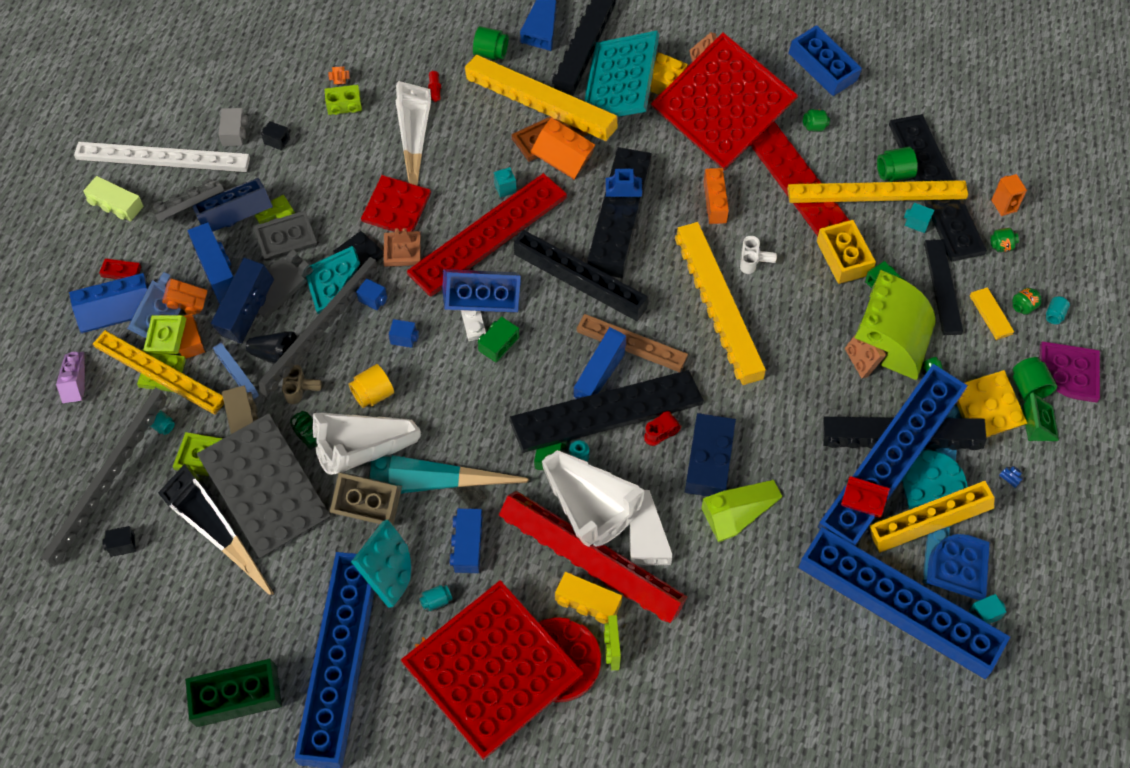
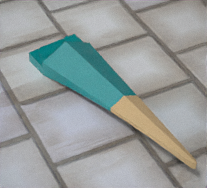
[369,455,529,494]

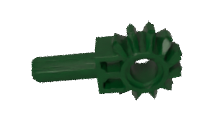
[290,411,318,450]

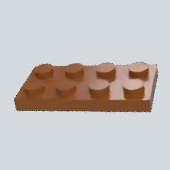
[511,116,588,162]

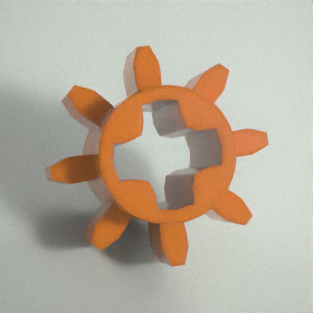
[328,66,350,84]

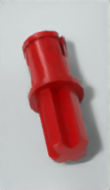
[428,71,441,102]

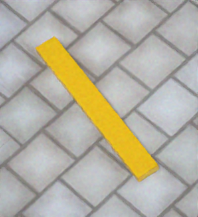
[93,330,224,415]

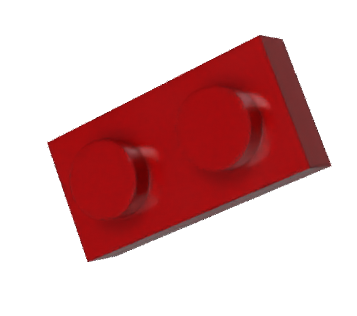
[99,258,142,279]

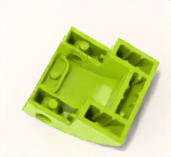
[854,270,935,380]

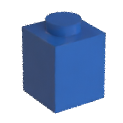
[356,278,387,310]
[389,319,419,348]

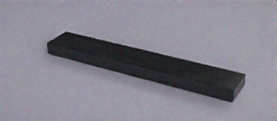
[924,239,963,335]

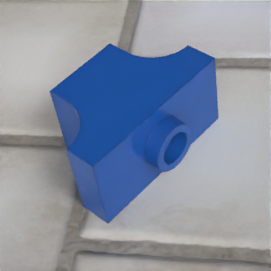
[606,169,642,197]

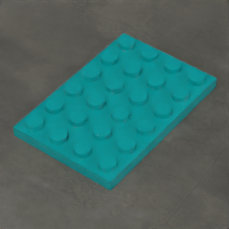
[584,30,659,117]

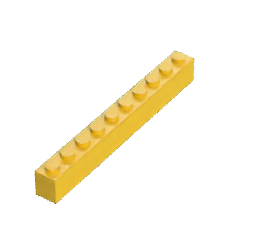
[465,55,618,141]
[675,222,766,385]

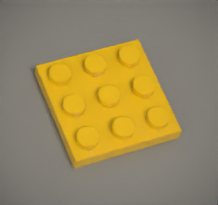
[956,370,1027,438]

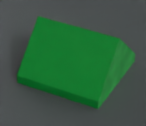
[1022,393,1059,441]

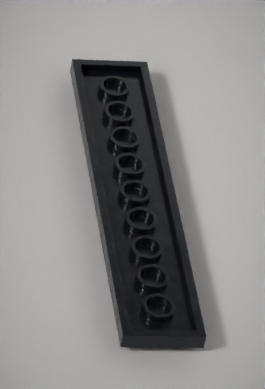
[889,114,987,262]
[509,370,704,453]

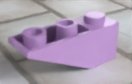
[56,352,85,403]

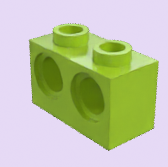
[324,85,362,115]

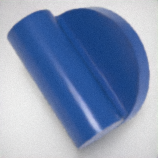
[999,466,1023,488]

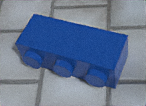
[450,508,483,573]

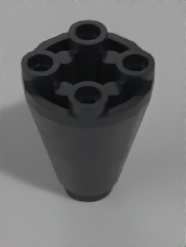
[246,331,297,365]

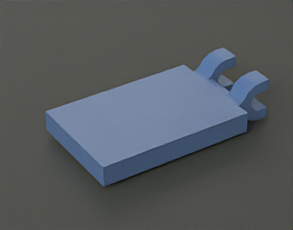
[127,272,181,338]

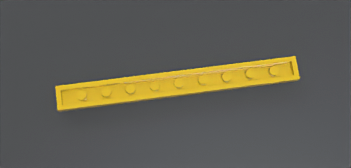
[787,180,968,203]

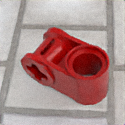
[644,411,682,446]

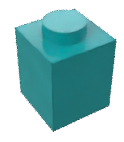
[493,167,517,198]
[904,203,934,233]
[969,594,1006,624]

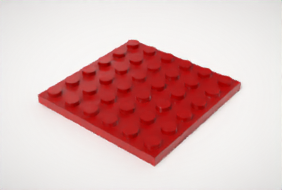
[651,32,798,171]
[401,580,583,761]

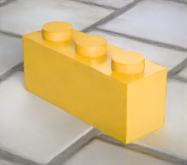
[555,572,622,624]

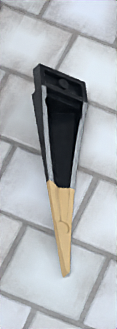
[158,464,274,595]

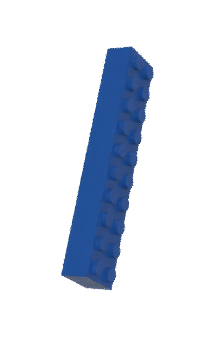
[818,364,968,546]
[798,527,1010,679]
[294,552,375,768]

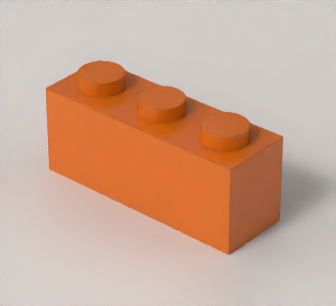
[703,168,729,224]

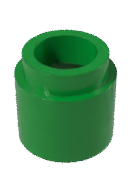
[473,26,509,60]
[877,146,917,182]
[1012,357,1057,401]

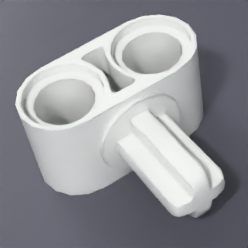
[740,236,777,274]

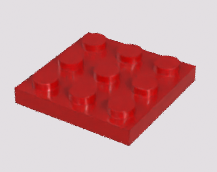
[361,175,431,232]

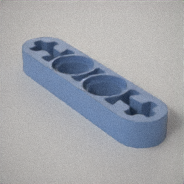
[212,343,259,399]

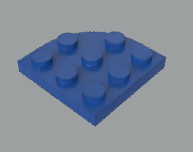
[927,534,990,601]

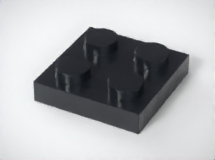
[333,231,384,273]

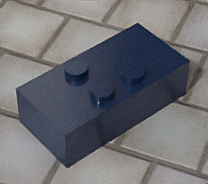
[192,177,273,232]
[211,258,274,344]
[684,413,736,497]

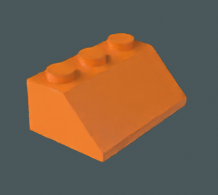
[531,117,595,180]

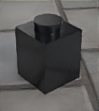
[261,121,290,151]
[102,526,136,557]

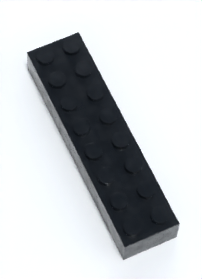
[587,147,652,278]

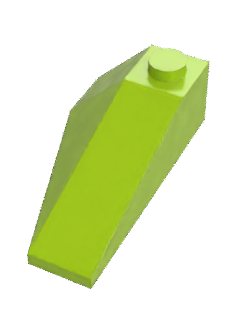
[701,480,783,542]

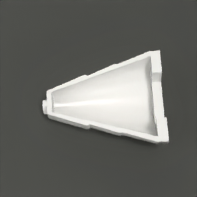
[313,413,421,475]
[542,450,644,547]

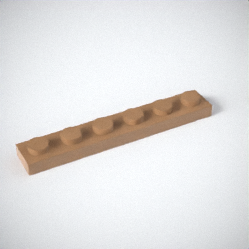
[577,314,688,372]

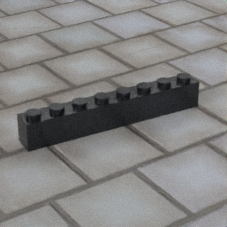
[552,0,616,96]
[514,230,648,322]
[823,416,987,450]

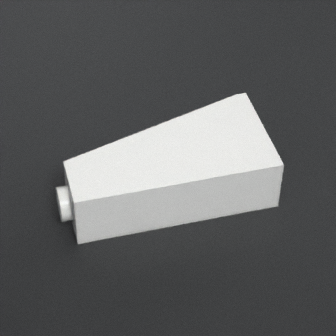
[629,489,672,565]

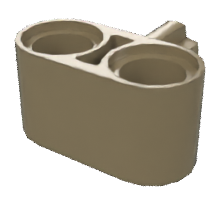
[282,364,322,404]

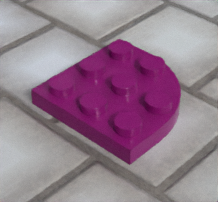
[1040,341,1100,403]

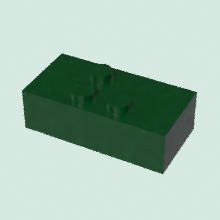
[185,658,282,727]

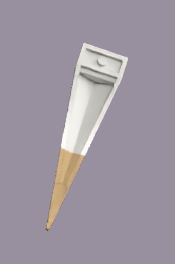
[395,81,431,186]

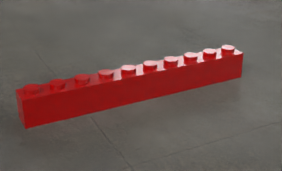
[499,491,688,623]

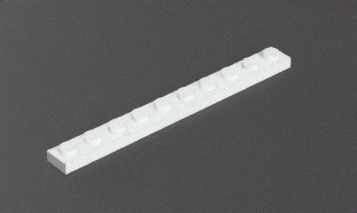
[74,142,250,172]

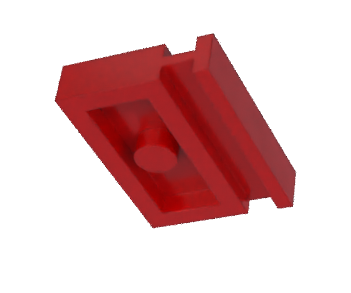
[841,476,890,518]

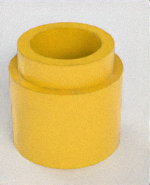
[348,364,394,408]

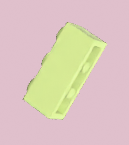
[83,176,144,221]

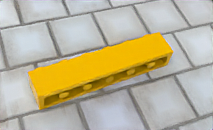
[869,481,995,553]

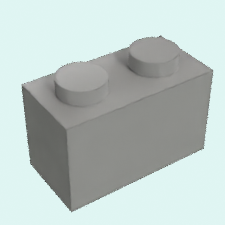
[219,108,248,146]

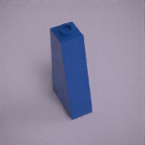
[520,0,557,51]
[574,327,626,399]

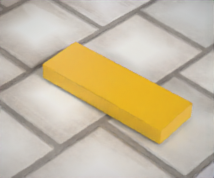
[970,287,1014,340]

